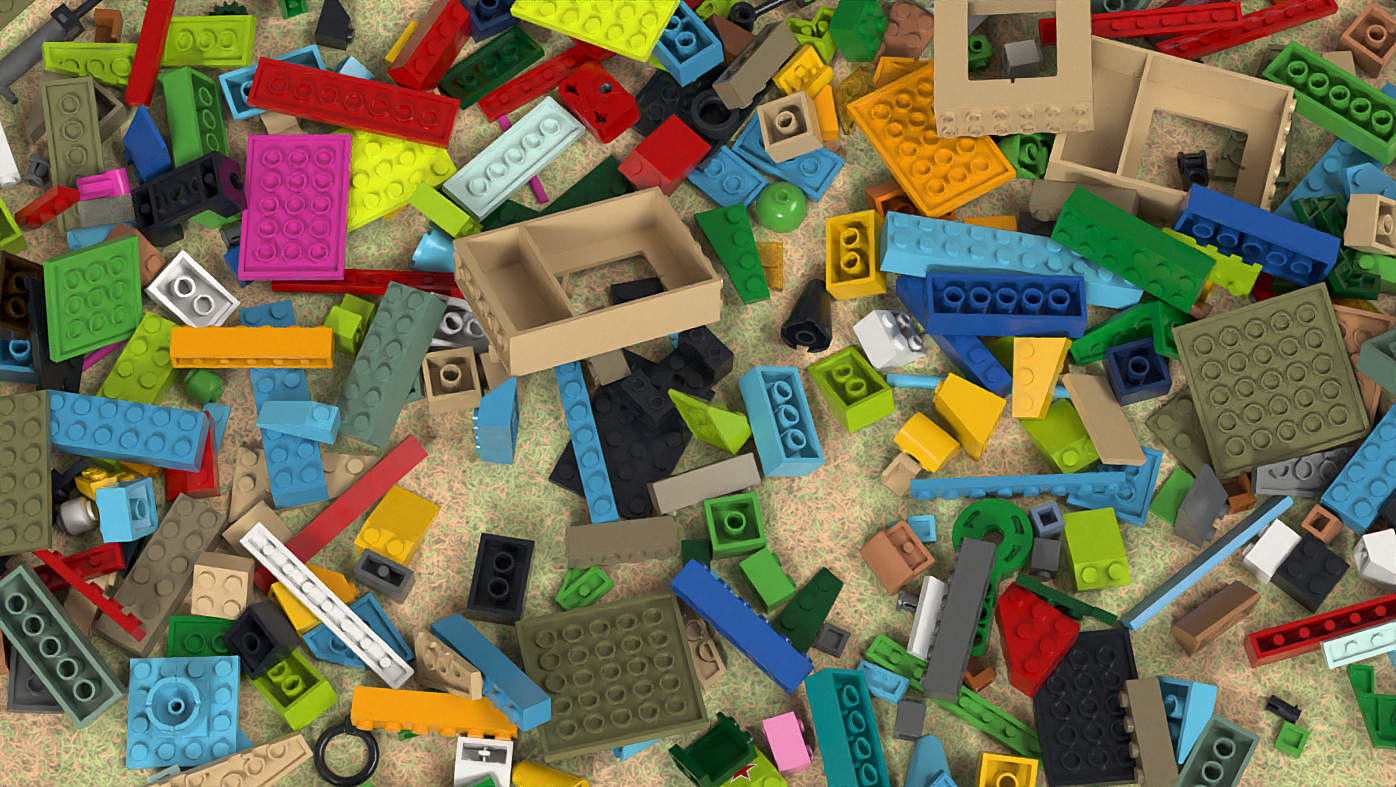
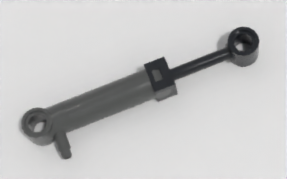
[0,0,103,105]

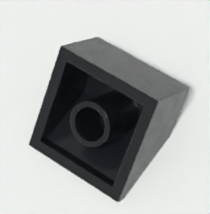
[222,599,302,681]

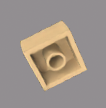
[757,90,824,164]
[1344,194,1396,255]
[421,346,482,415]
[191,551,255,620]

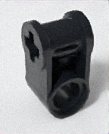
[1177,150,1210,192]

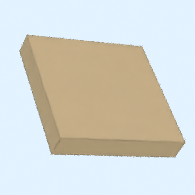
[221,499,294,570]

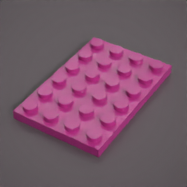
[238,134,353,280]

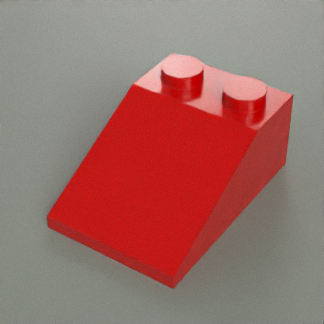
[617,114,712,197]

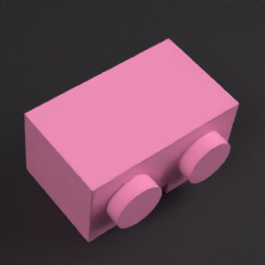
[761,711,814,777]

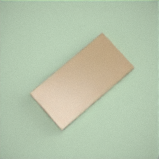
[1062,373,1147,466]

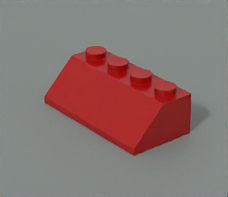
[386,0,471,93]

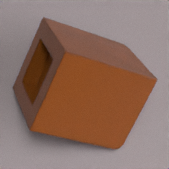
[94,8,124,43]
[1222,473,1256,516]
[963,656,997,694]

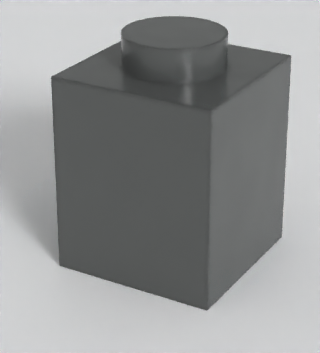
[1028,537,1061,582]
[893,699,927,742]

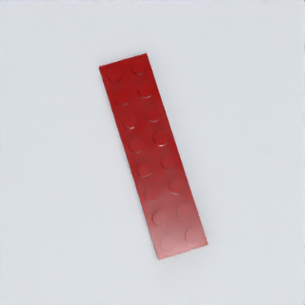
[247,56,461,150]

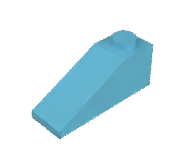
[256,401,342,445]

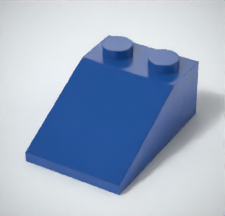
[122,104,173,186]

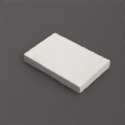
[906,576,950,663]

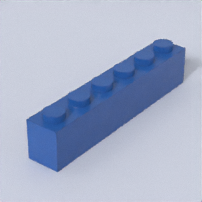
[895,274,1013,399]
[668,558,815,696]

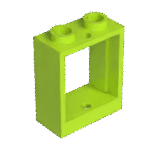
[407,181,484,239]

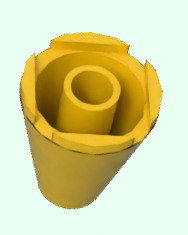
[511,759,590,787]

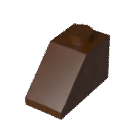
[703,13,756,67]

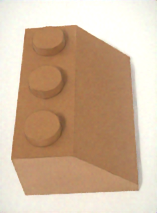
[1170,580,1262,657]

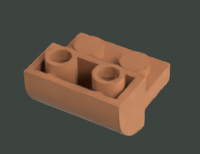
[860,519,935,597]

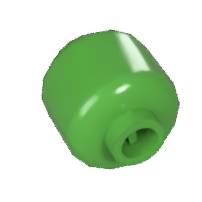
[183,368,224,405]

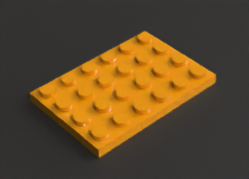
[846,61,1017,219]

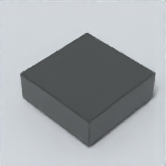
[815,622,851,658]

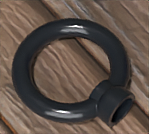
[313,715,380,787]

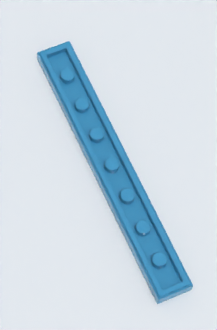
[1118,495,1294,630]

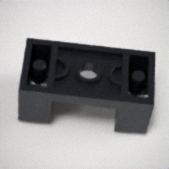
[130,150,248,248]
[620,325,734,437]

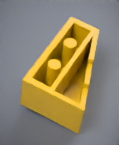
[1012,338,1072,420]

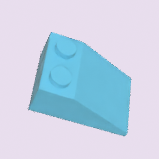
[1156,675,1218,764]

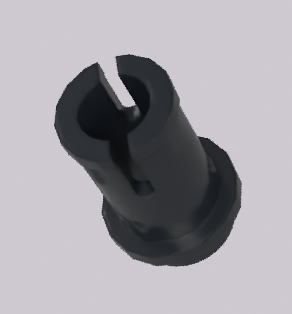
[1265,694,1302,725]

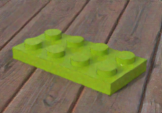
[160,15,257,69]

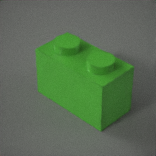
[738,547,797,614]

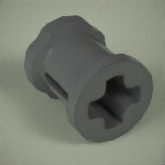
[21,155,51,188]
[218,219,242,250]
[896,587,920,613]

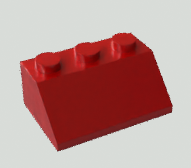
[164,411,221,502]

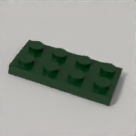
[437,25,545,111]

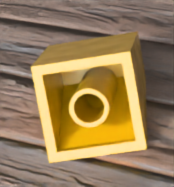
[932,372,1007,462]

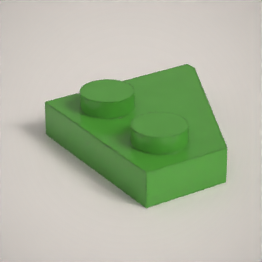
[555,565,614,611]

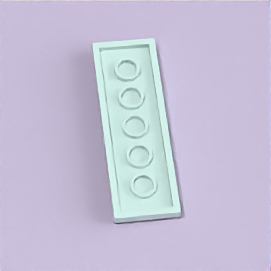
[442,96,586,223]

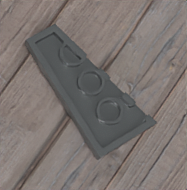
[1251,446,1355,497]
[7,644,63,714]

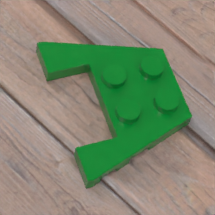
[1346,664,1396,750]

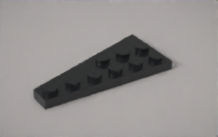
[24,277,85,453]

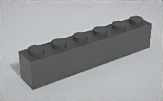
[920,537,998,704]

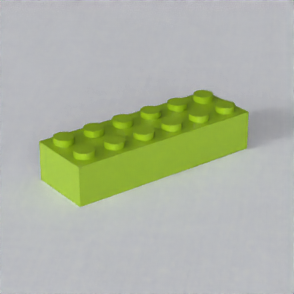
[75,311,182,472]

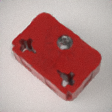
[557,60,640,144]

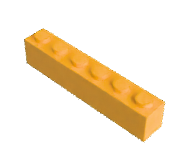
[169,325,335,368]
[350,686,519,741]

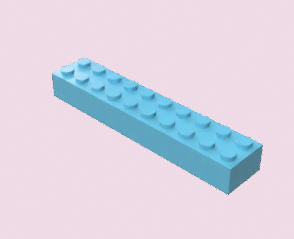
[880,211,1143,310]

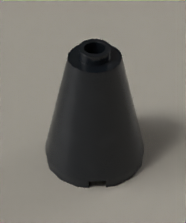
[780,279,833,353]

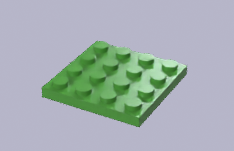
[43,233,143,363]

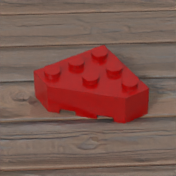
[994,581,1081,699]

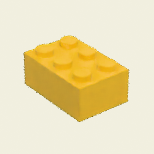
[825,209,887,301]

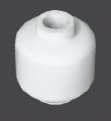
[57,496,99,535]

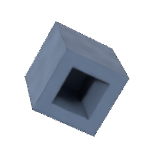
[1028,500,1065,539]

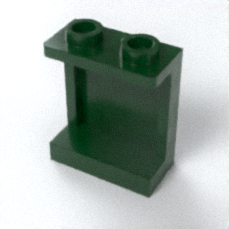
[668,711,758,787]

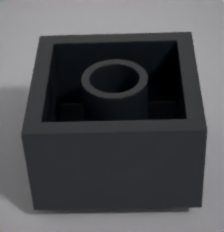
[1270,533,1351,614]

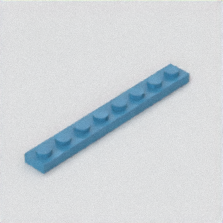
[554,360,620,524]
[910,472,1126,501]

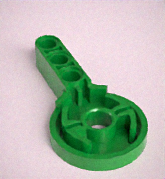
[952,498,1034,657]

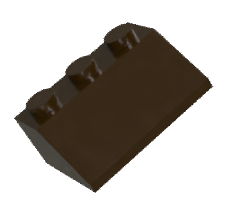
[0,250,44,341]

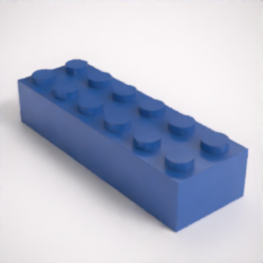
[1171,183,1341,288]
[922,272,1088,338]

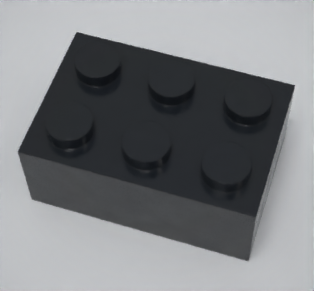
[466,532,536,626]

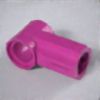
[76,167,131,201]

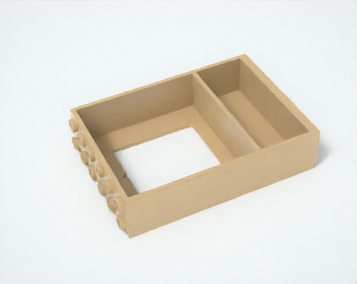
[934,0,1095,138]
[1044,35,1297,221]
[452,186,723,378]

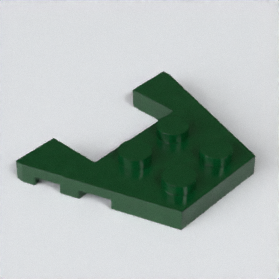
[1290,193,1360,293]
[1015,572,1118,626]

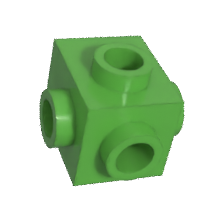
[968,34,994,73]

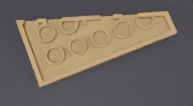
[229,447,383,525]
[142,731,313,787]

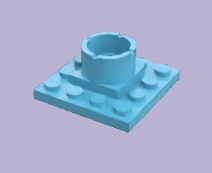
[126,656,241,769]

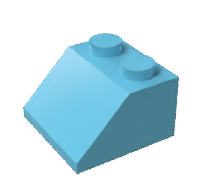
[96,477,159,543]

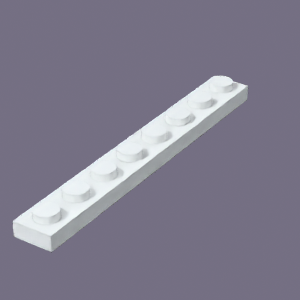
[240,522,415,689]

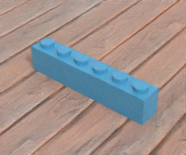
[431,613,551,732]

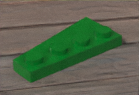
[694,203,770,305]
[1068,295,1163,366]

